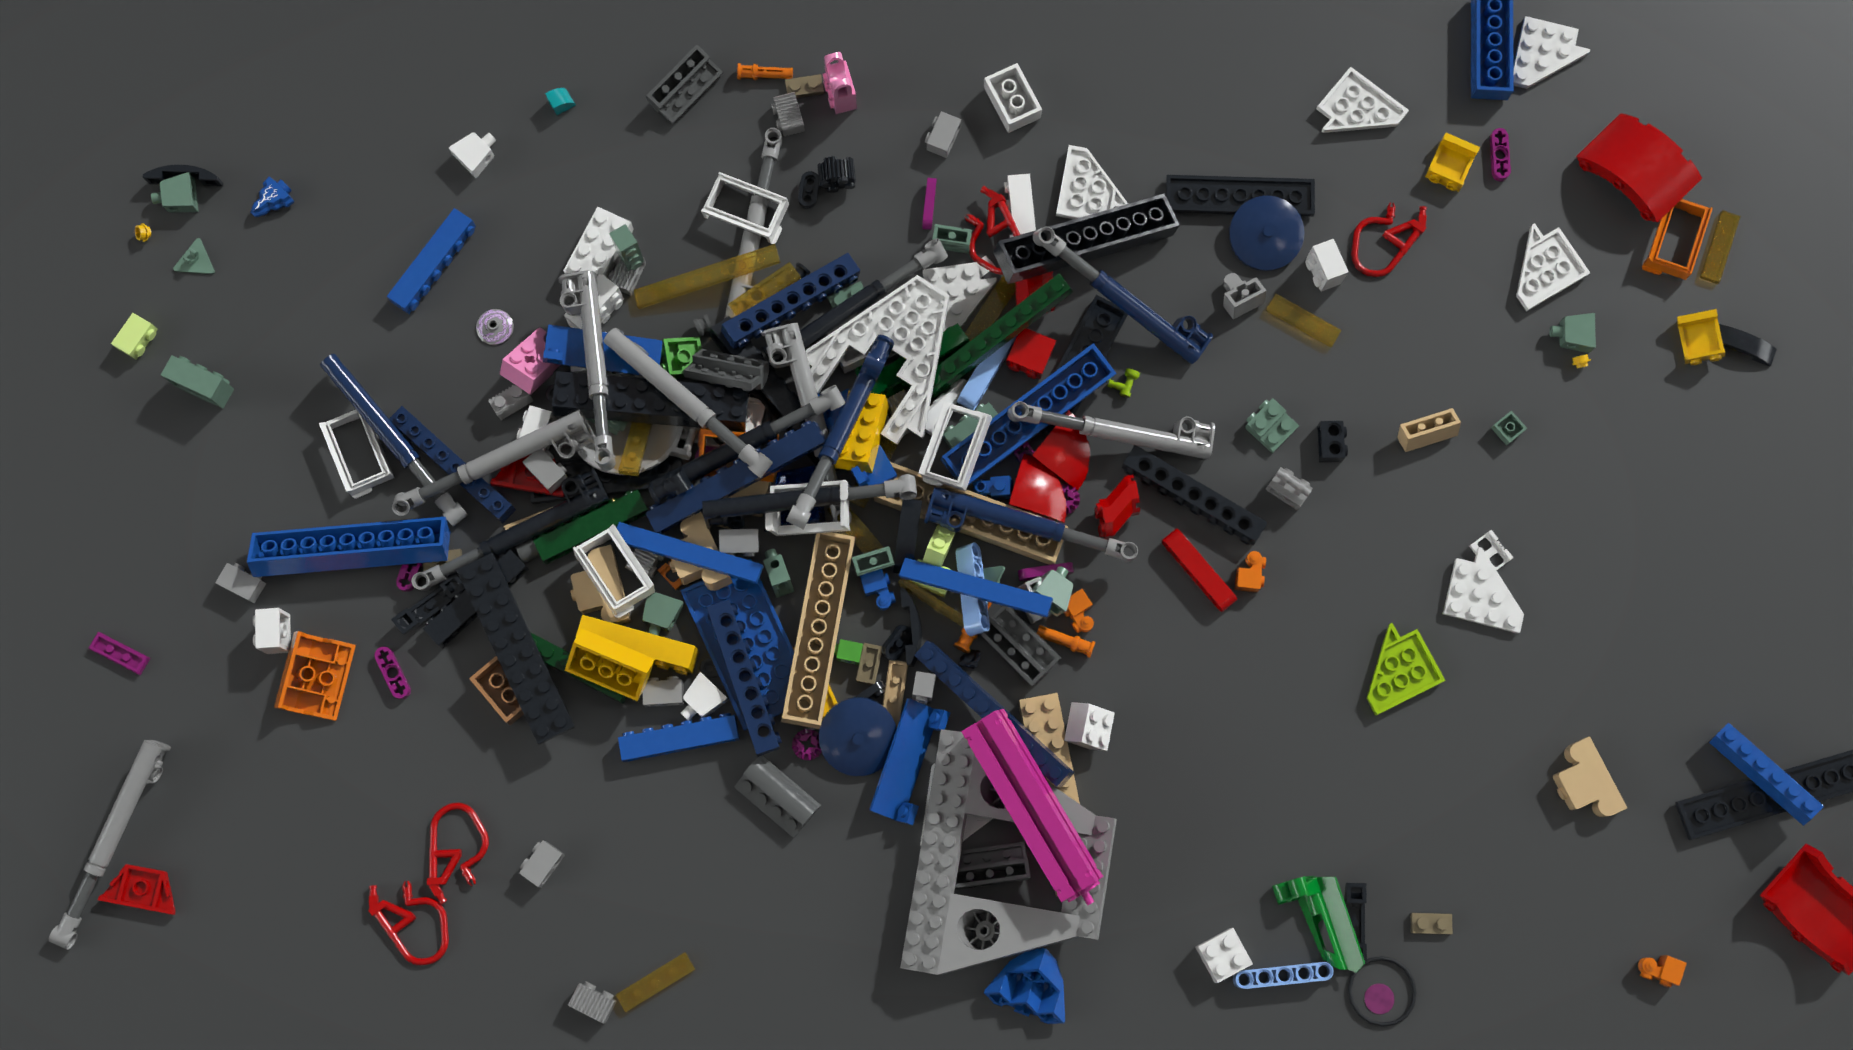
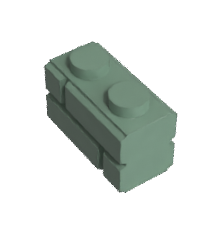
[932,224,972,254]
[852,546,895,576]

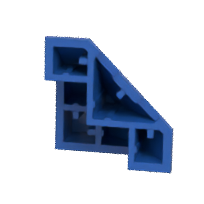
[984,948,1065,1024]

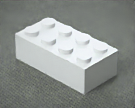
[563,207,634,279]

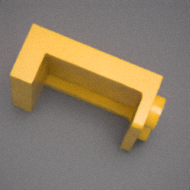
[1425,133,1480,192]
[1677,309,1725,365]

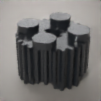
[817,156,856,193]

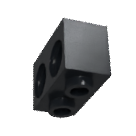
[1317,421,1348,462]

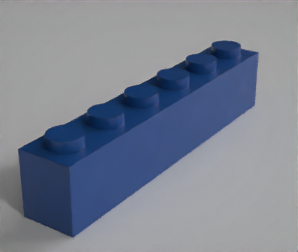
[386,208,476,314]
[618,713,740,762]
[1709,723,1824,826]

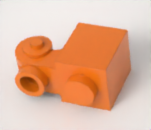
[1235,551,1266,592]
[1064,589,1094,633]
[1638,955,1687,988]

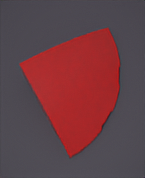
[1032,411,1090,491]
[1009,454,1067,523]

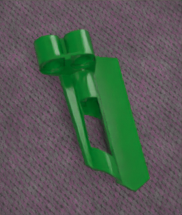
[1272,876,1365,973]

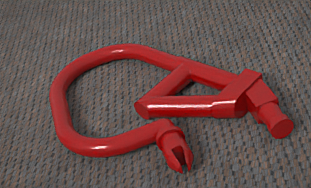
[965,186,1020,275]
[1351,202,1427,277]
[427,803,489,905]
[368,881,449,965]

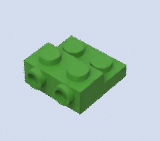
[660,337,702,379]

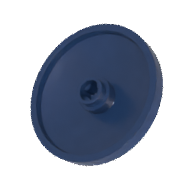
[1229,196,1304,271]
[819,697,897,776]

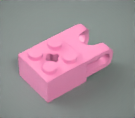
[822,52,857,114]
[500,327,560,395]

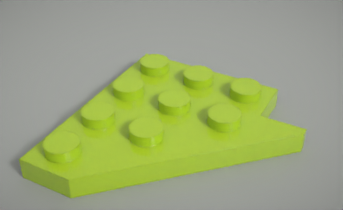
[1366,623,1446,716]

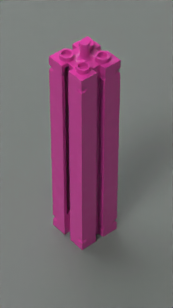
[961,709,1103,906]

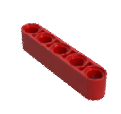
[1161,528,1237,612]

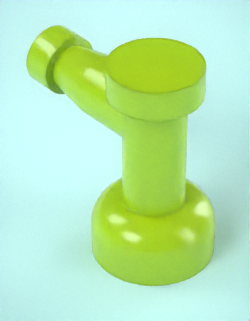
[1108,368,1140,398]

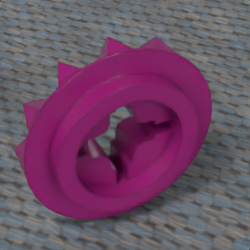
[1061,484,1080,514]
[792,729,822,760]

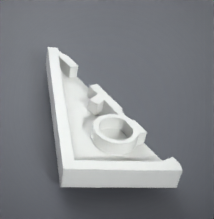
[925,379,967,436]

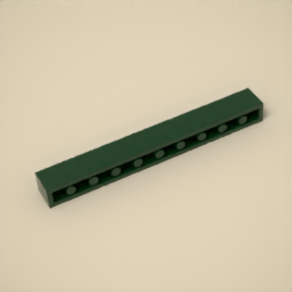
[907,273,1073,400]

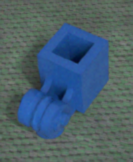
[973,476,1013,500]
[860,569,896,611]

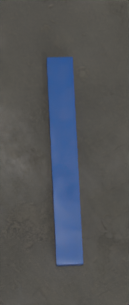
[617,522,764,584]
[899,558,1053,618]

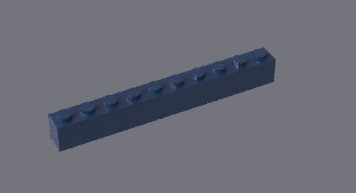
[646,420,826,534]
[914,641,1075,788]

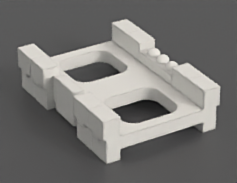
[1469,530,1513,570]

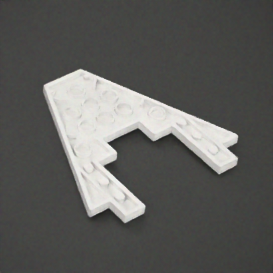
[805,275,950,445]

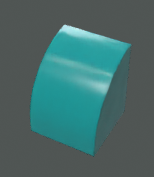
[545,88,576,115]

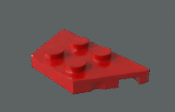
[490,454,565,497]
[98,864,176,915]

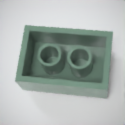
[161,355,234,409]

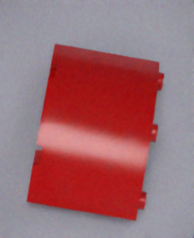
[1576,113,1702,222]
[1760,843,1853,976]

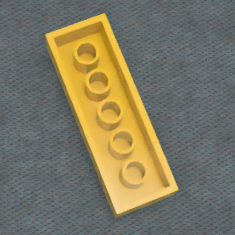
[576,615,699,675]

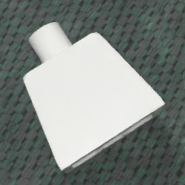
[449,132,496,178]
[681,672,729,720]

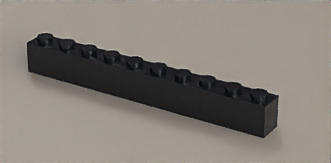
[709,316,839,472]

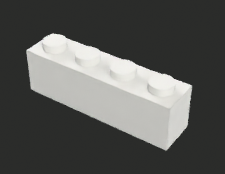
[1004,174,1036,238]

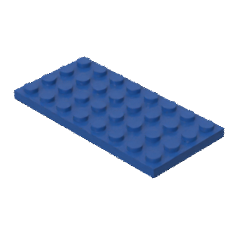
[680,559,794,731]

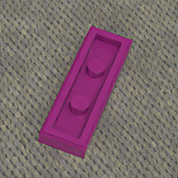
[88,632,150,675]

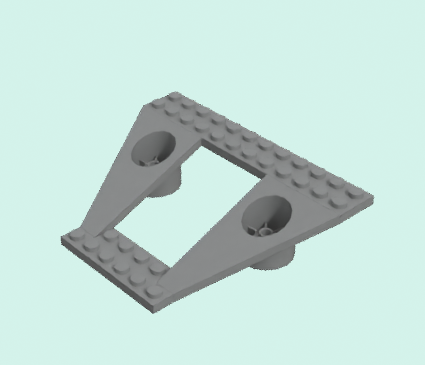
[900,729,1117,975]

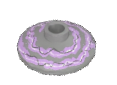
[476,309,514,345]

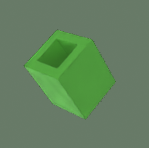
[834,639,863,665]

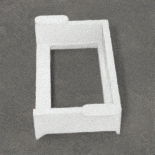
[701,172,789,245]
[918,401,992,491]
[319,410,395,499]
[765,480,851,536]
[573,524,655,618]

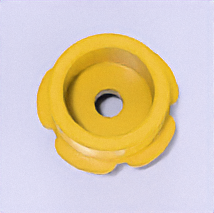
[135,223,151,242]
[1572,354,1591,368]

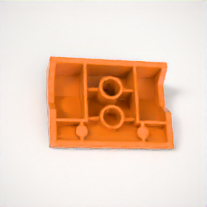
[274,631,356,721]

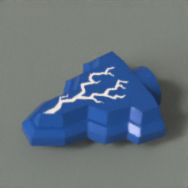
[250,176,295,218]

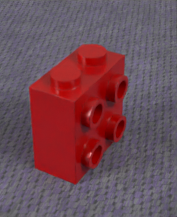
[1006,328,1056,379]

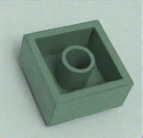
[1491,411,1527,446]

